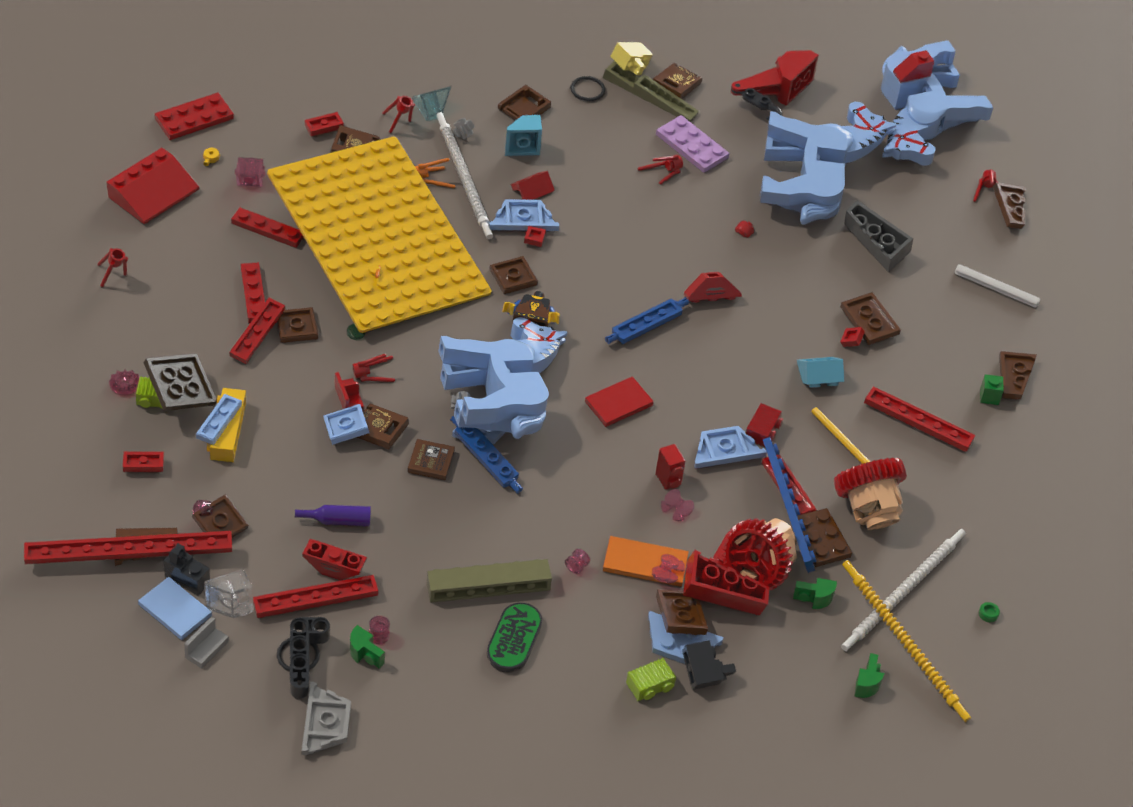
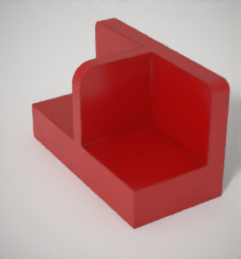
[335,372,364,411]

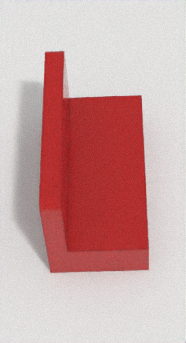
[511,171,555,200]

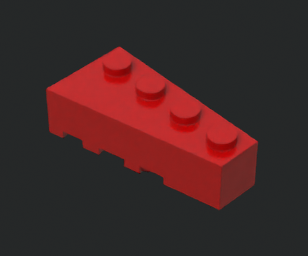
[683,549,770,616]

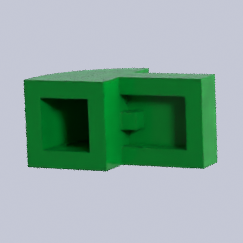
[793,578,837,609]
[350,625,385,669]
[854,653,884,698]

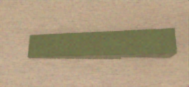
[603,61,699,122]

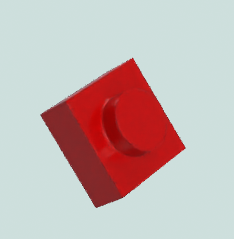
[524,226,546,247]
[840,327,865,347]

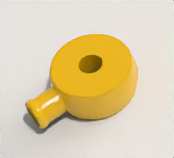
[203,148,220,166]

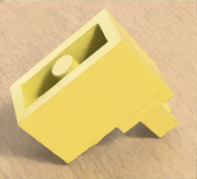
[610,42,653,75]

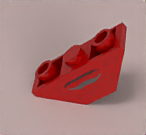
[684,272,742,302]
[302,539,367,580]

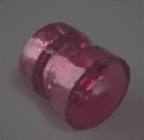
[369,615,390,644]

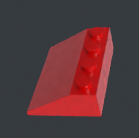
[106,147,199,224]

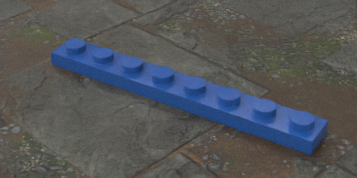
[763,437,817,573]

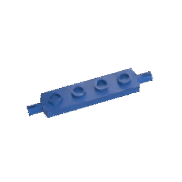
[605,297,689,344]
[450,416,523,494]

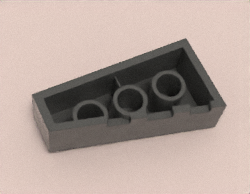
[844,200,913,273]

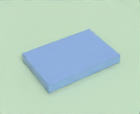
[138,577,212,640]

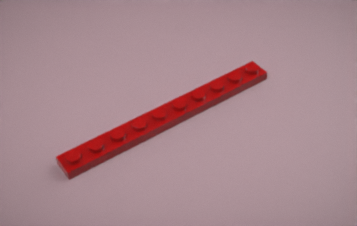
[24,531,232,564]

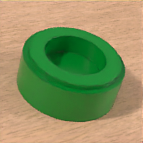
[979,602,1000,623]

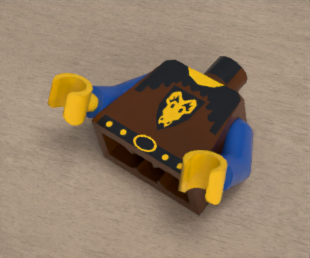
[502,291,560,327]

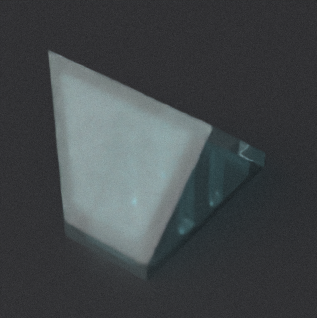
[412,86,451,121]

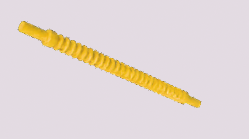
[842,560,971,722]

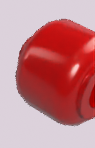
[735,221,754,238]

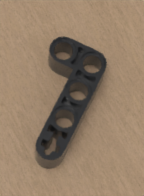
[290,617,330,699]

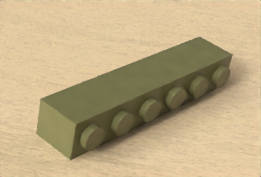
[427,559,552,603]

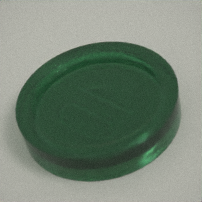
[347,324,366,340]

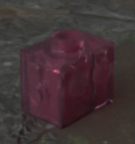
[235,157,266,187]

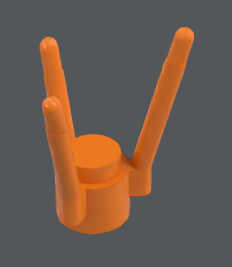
[415,158,456,188]

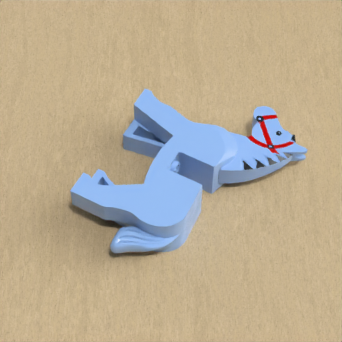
[881,40,993,166]
[760,102,897,225]
[438,317,567,439]

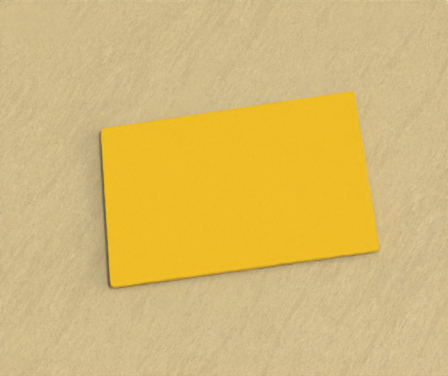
[267,137,492,333]

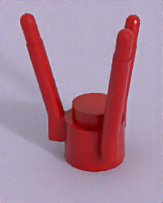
[382,96,415,134]
[637,155,683,184]
[973,169,998,202]
[97,248,128,287]
[352,354,395,382]

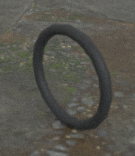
[570,76,606,101]
[276,638,320,671]

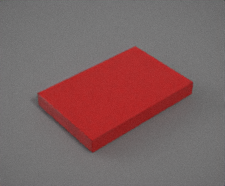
[585,376,654,427]

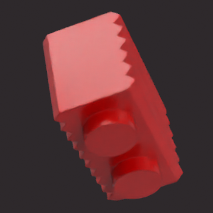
[746,403,783,447]
[655,444,686,490]

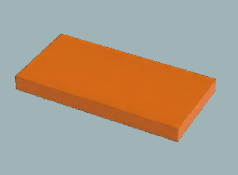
[603,536,689,587]

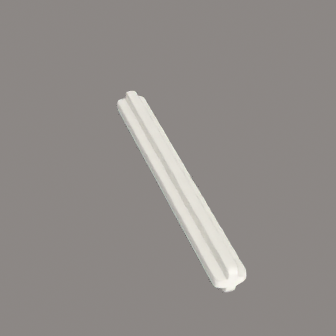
[955,264,1040,308]

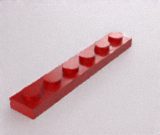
[864,386,976,452]
[253,575,378,618]

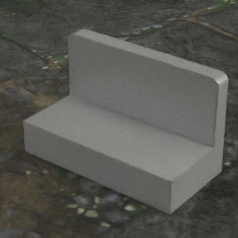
[184,617,229,669]

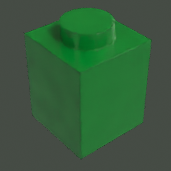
[980,374,1003,405]

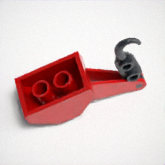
[731,50,819,120]

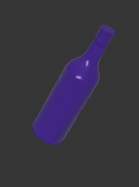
[295,505,371,526]

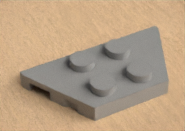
[302,682,351,756]

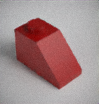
[893,50,934,83]

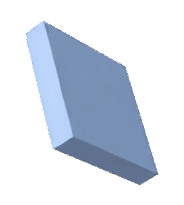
[323,404,369,445]

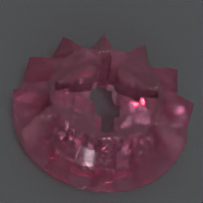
[109,369,139,395]

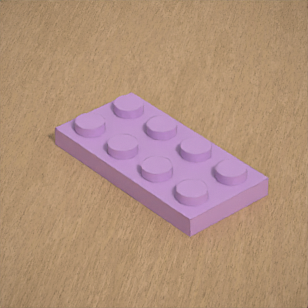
[656,115,729,173]

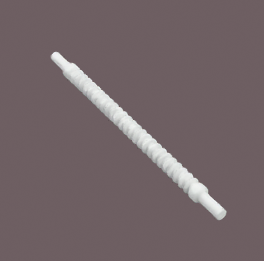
[436,112,493,239]
[841,529,966,651]

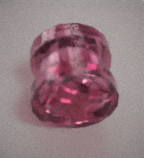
[565,549,590,574]

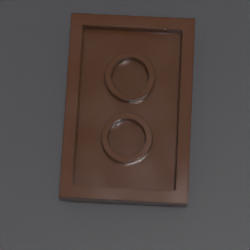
[840,292,901,345]
[797,508,852,567]
[656,589,708,635]

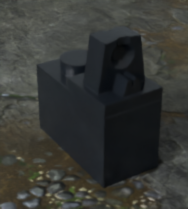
[164,543,210,596]
[682,640,736,690]

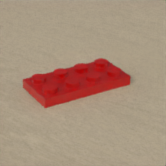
[154,92,234,140]

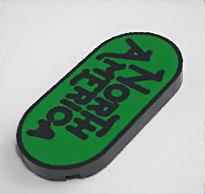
[487,603,542,672]

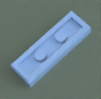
[196,394,242,445]

